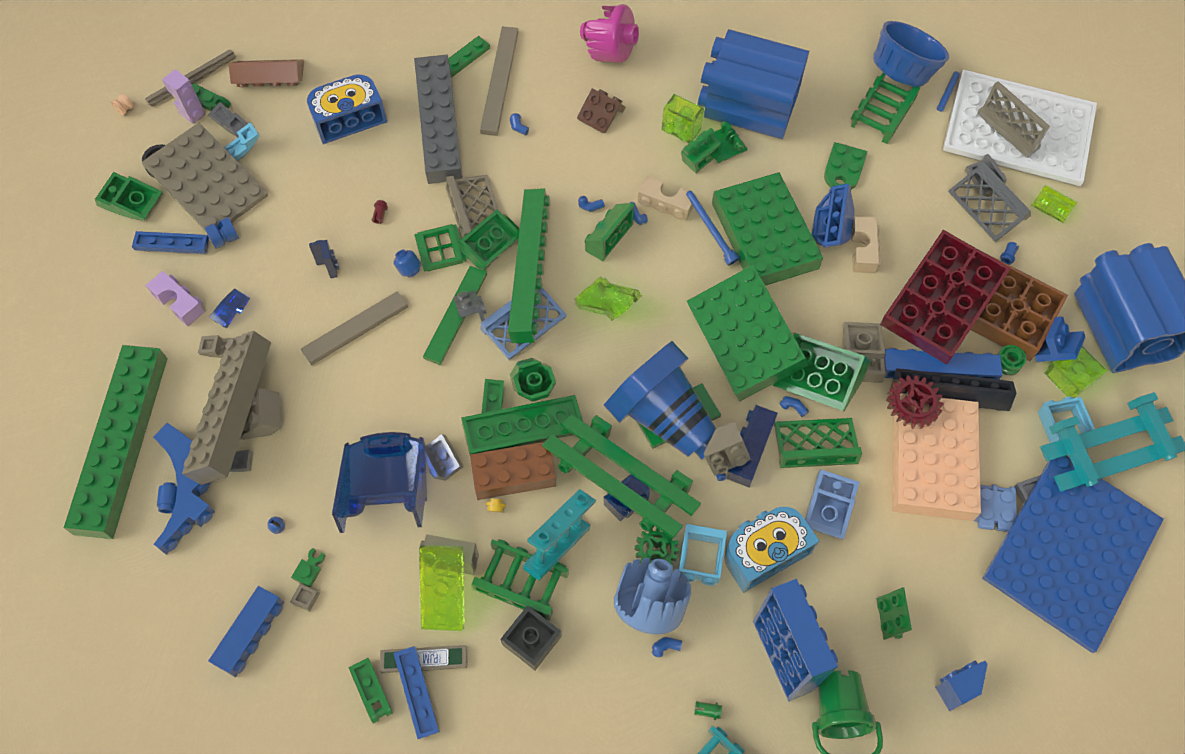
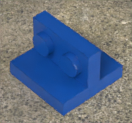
[1035,317,1086,362]

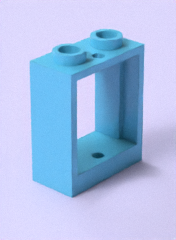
[1038,397,1095,443]
[678,524,727,586]

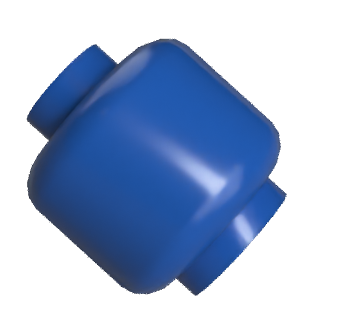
[393,249,421,277]

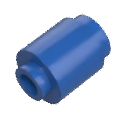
[156,482,177,514]

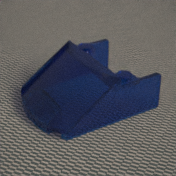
[332,432,427,533]

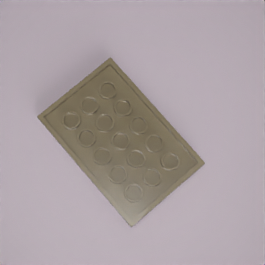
[142,122,268,233]

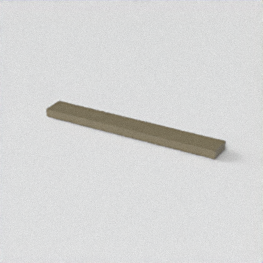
[480,26,518,136]

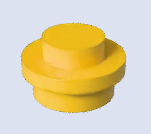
[486,499,506,512]

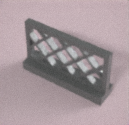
[948,161,1031,242]

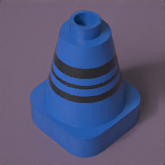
[604,341,717,460]

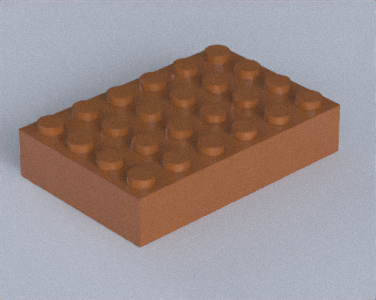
[971,255,1068,361]

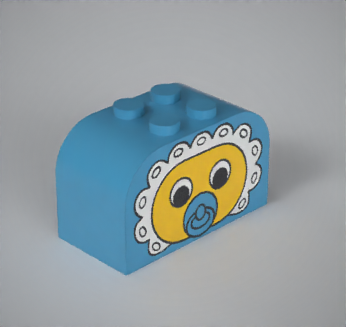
[725,507,819,593]

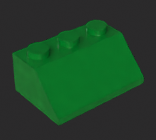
[584,202,635,261]

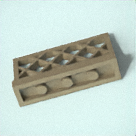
[977,81,1050,158]
[446,175,499,238]

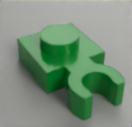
[291,548,325,588]

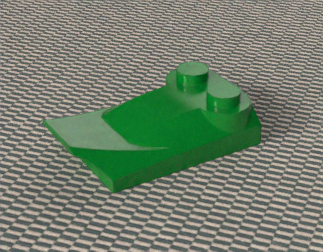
[458,209,520,270]

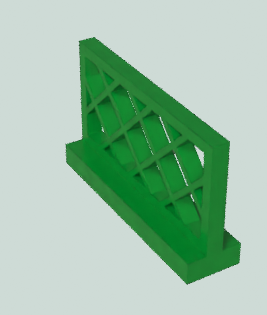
[774,418,862,468]

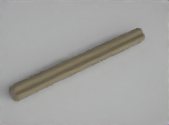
[145,50,236,106]

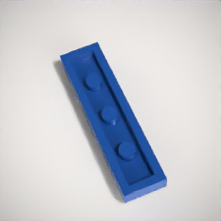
[132,231,209,254]
[394,646,440,739]

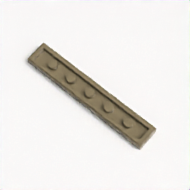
[301,291,408,365]

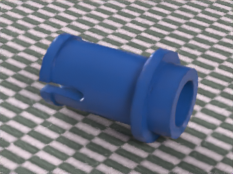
[1000,242,1019,265]

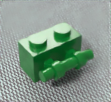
[681,128,722,173]

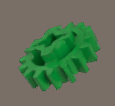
[634,528,679,566]

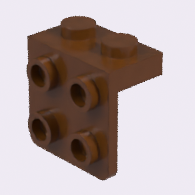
[577,88,626,133]

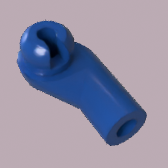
[510,113,529,135]
[629,202,648,225]

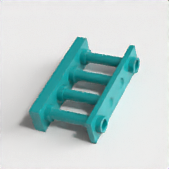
[523,489,596,581]

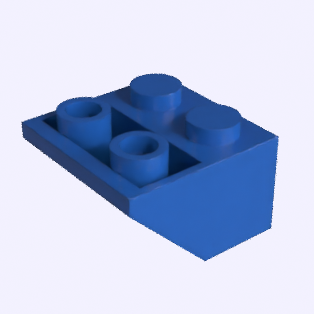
[935,660,988,711]

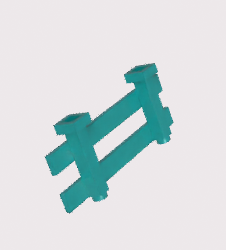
[1040,392,1185,492]

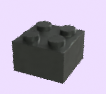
[500,605,562,671]

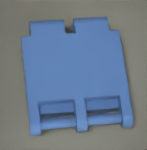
[974,484,1017,532]

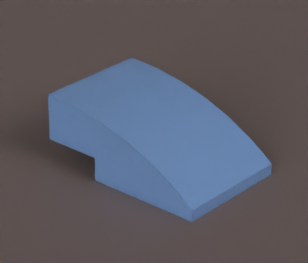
[805,469,860,540]

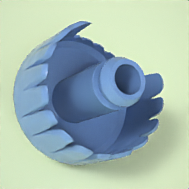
[614,558,691,634]

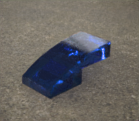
[209,288,250,328]

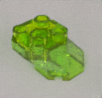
[574,276,643,321]

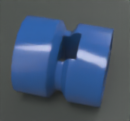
[204,217,239,249]

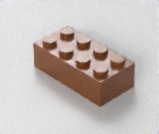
[470,442,556,500]

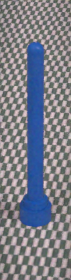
[686,191,740,266]

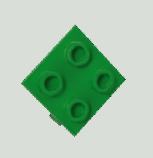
[713,121,748,163]
[877,587,912,640]

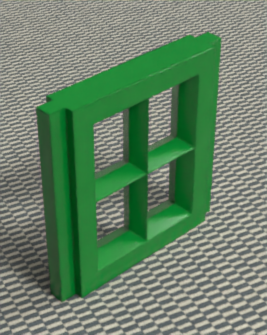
[414,224,466,272]

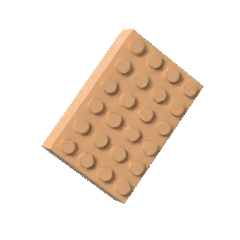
[892,393,981,521]

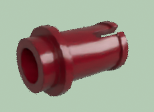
[371,200,388,224]

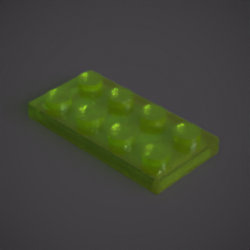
[419,545,464,631]

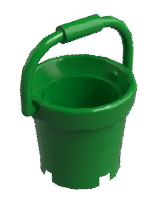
[812,670,883,754]

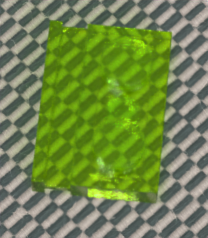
[1031,185,1077,223]

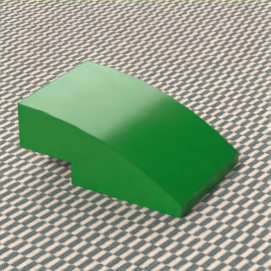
[95,172,163,221]

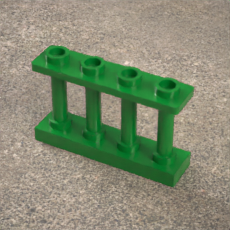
[851,73,921,144]
[471,539,569,621]

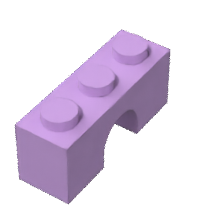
[162,69,205,124]
[145,271,204,327]

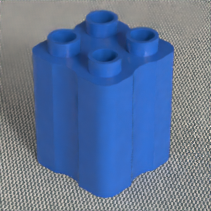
[698,29,809,140]
[1074,243,1185,373]

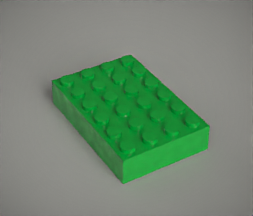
[712,172,823,286]
[687,265,808,401]

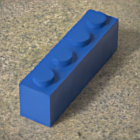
[208,586,284,678]

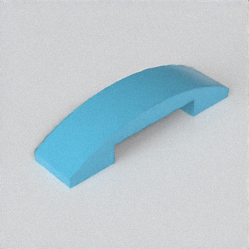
[224,122,260,161]

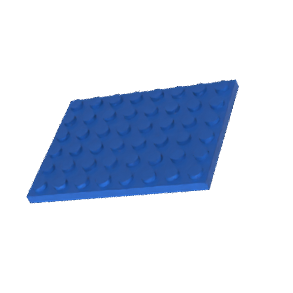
[982,456,1164,653]

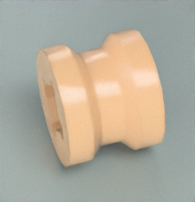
[111,93,134,115]

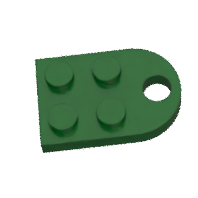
[824,142,868,190]

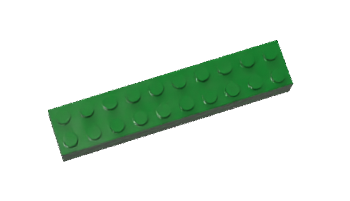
[63,345,168,539]

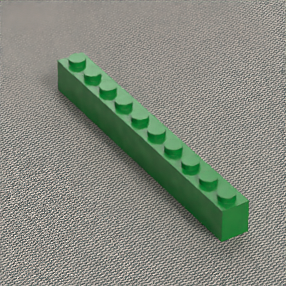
[508,188,550,343]

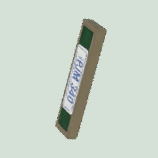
[380,645,467,673]

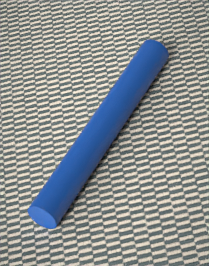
[937,71,960,112]

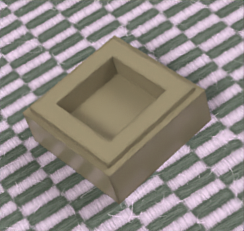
[290,583,320,612]

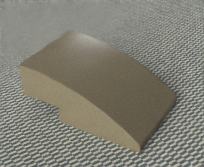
[843,322,886,383]

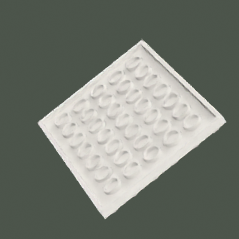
[943,70,1097,186]

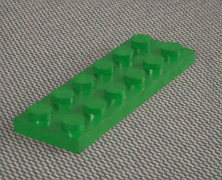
[461,395,583,455]

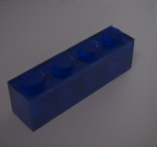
[727,405,778,488]

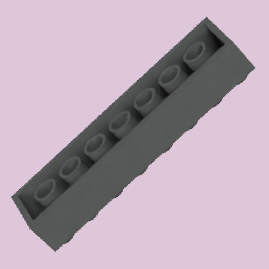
[414,54,462,184]

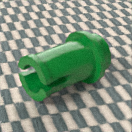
[694,701,722,720]

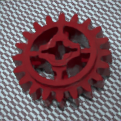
[886,375,944,429]

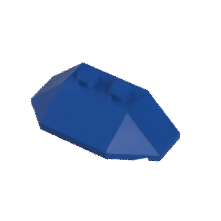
[812,183,855,248]

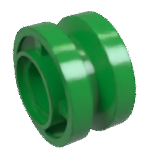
[997,345,1026,375]

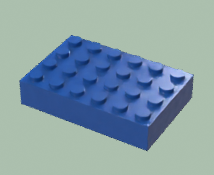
[753,579,838,702]

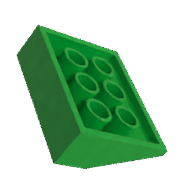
[773,332,871,411]

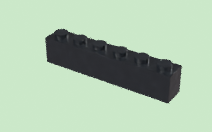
[891,368,1017,411]

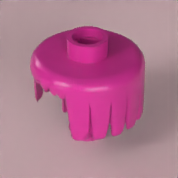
[580,4,639,63]

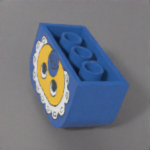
[307,74,387,144]

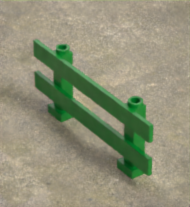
[542,414,701,539]

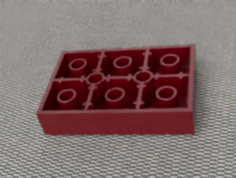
[880,230,1011,365]

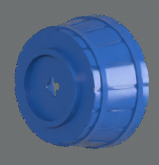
[873,21,949,87]

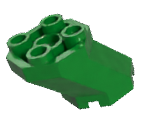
[510,358,556,402]

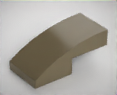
[198,335,233,358]

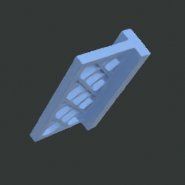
[480,288,567,360]

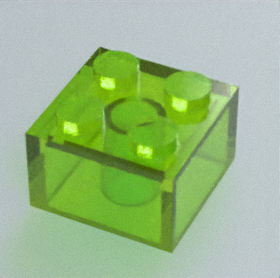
[661,94,704,143]
[1044,346,1107,398]

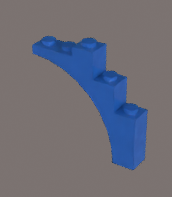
[153,423,215,555]

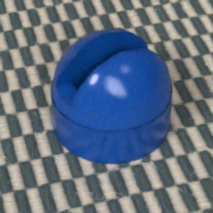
[267,516,285,534]

